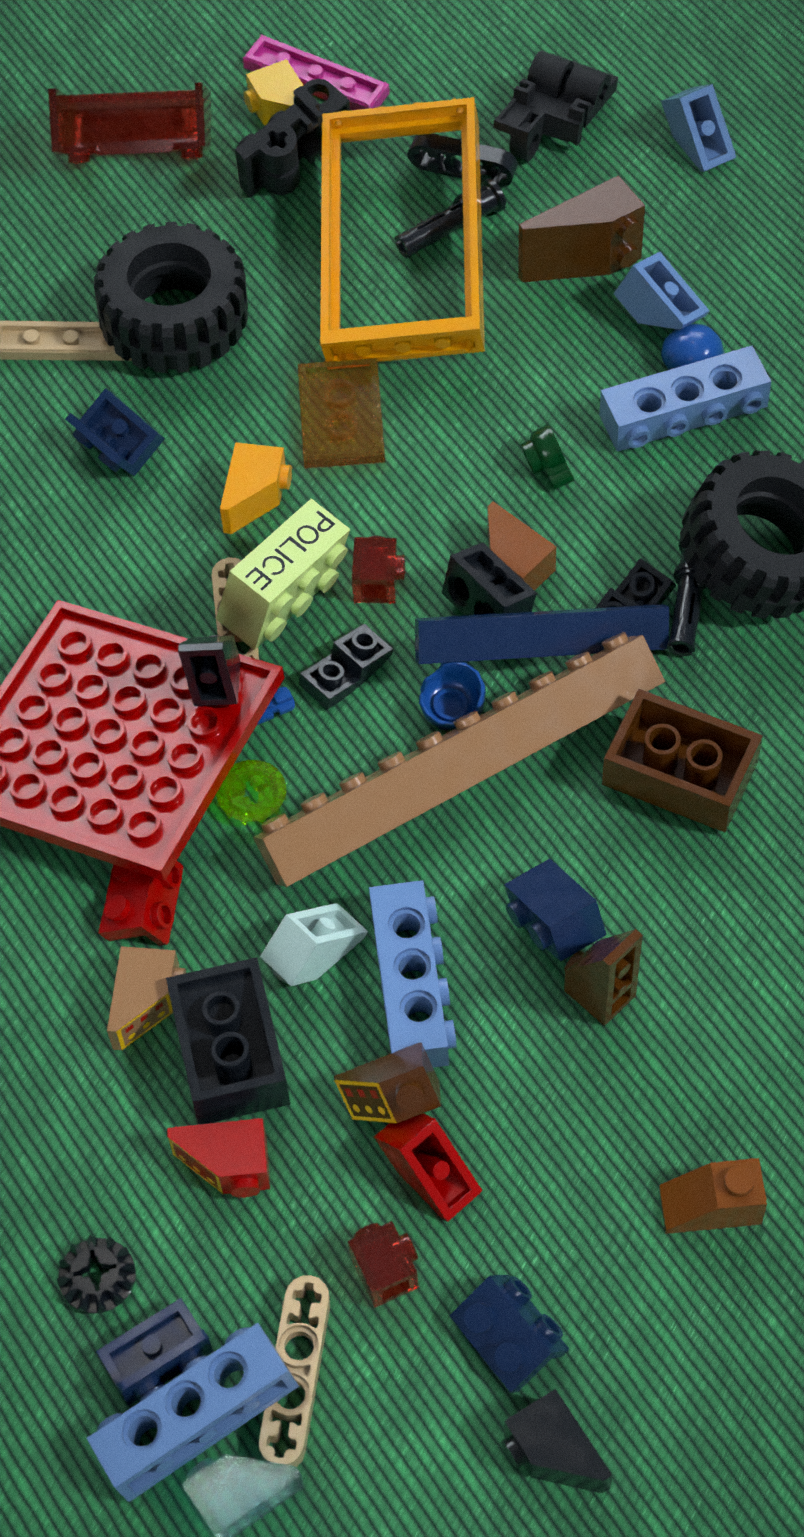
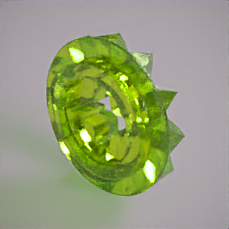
[216,760,286,826]

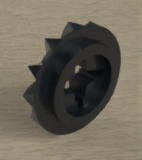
[57,1235,136,1313]

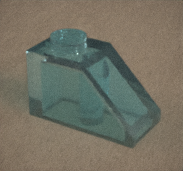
[181,1454,304,1537]

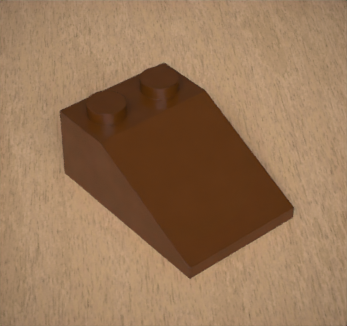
[518,175,645,282]

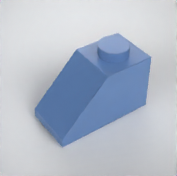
[661,84,736,172]
[614,252,710,330]

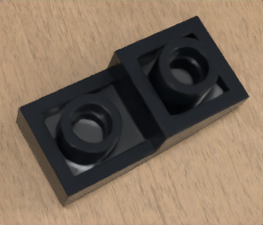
[595,558,676,608]
[298,624,393,710]

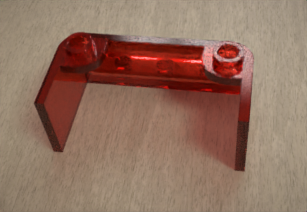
[48,82,211,164]

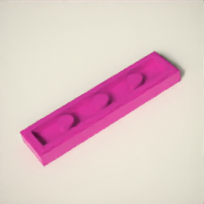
[243,35,389,110]

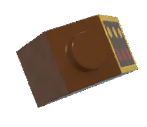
[334,1042,441,1123]

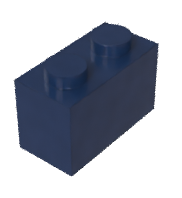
[504,858,607,962]

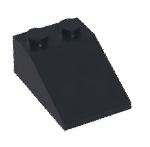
[166,957,291,1125]

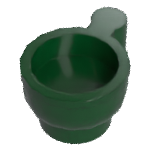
[520,424,574,490]

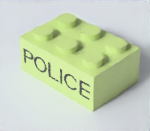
[216,499,350,650]

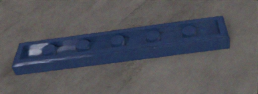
[415,604,669,664]

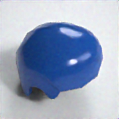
[661,324,725,370]
[419,662,486,730]

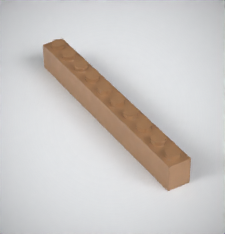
[253,632,665,887]

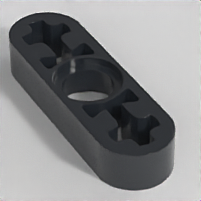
[407,133,518,187]

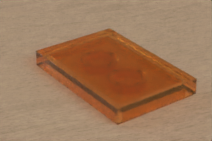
[298,358,385,469]

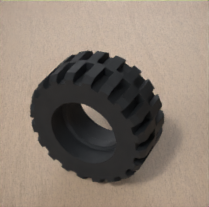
[94,222,248,373]
[680,450,804,619]

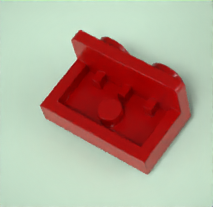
[98,861,183,946]

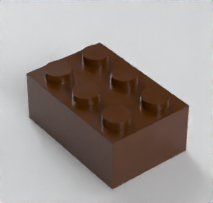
[602,689,763,833]

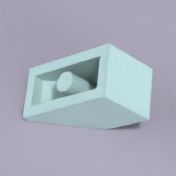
[260,903,368,986]

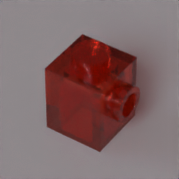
[352,535,405,604]
[347,1221,419,1308]

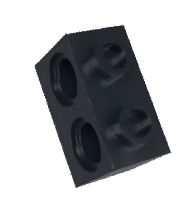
[441,542,537,616]

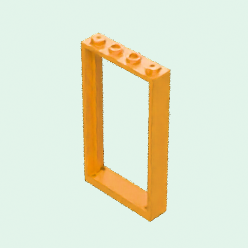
[320,97,485,367]

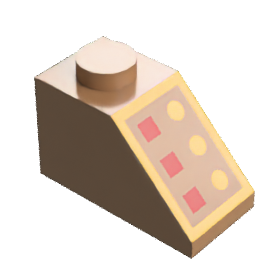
[107,946,186,1050]

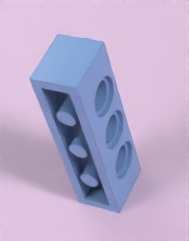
[599,346,771,452]
[369,880,457,1068]
[87,1323,299,1502]

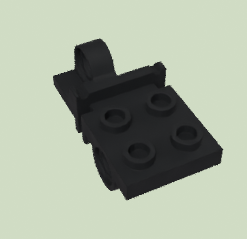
[493,50,618,161]
[235,79,350,198]

